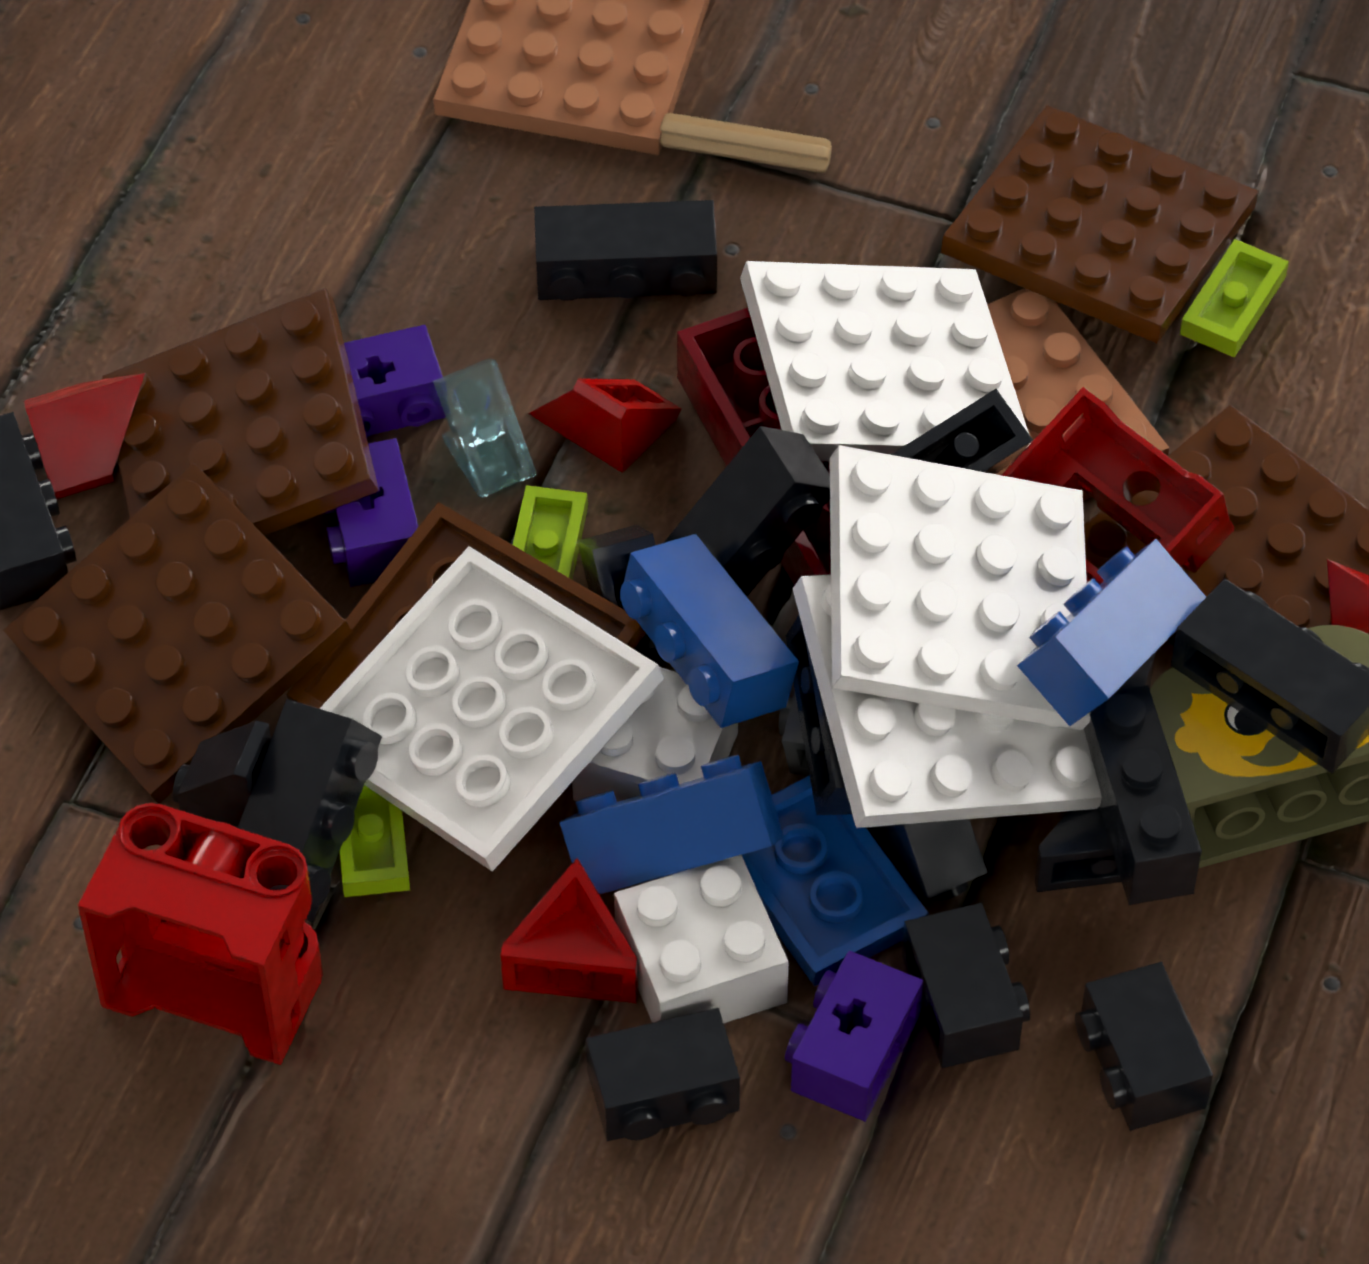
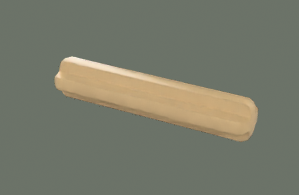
[660,113,832,173]

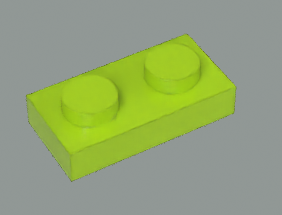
[1180,239,1289,358]
[512,485,588,580]
[340,785,410,898]

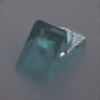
[433,358,537,498]

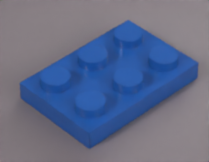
[742,776,929,987]

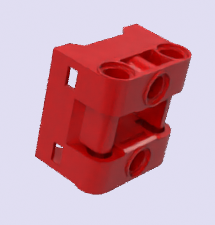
[1002,387,1235,585]
[77,803,323,1065]

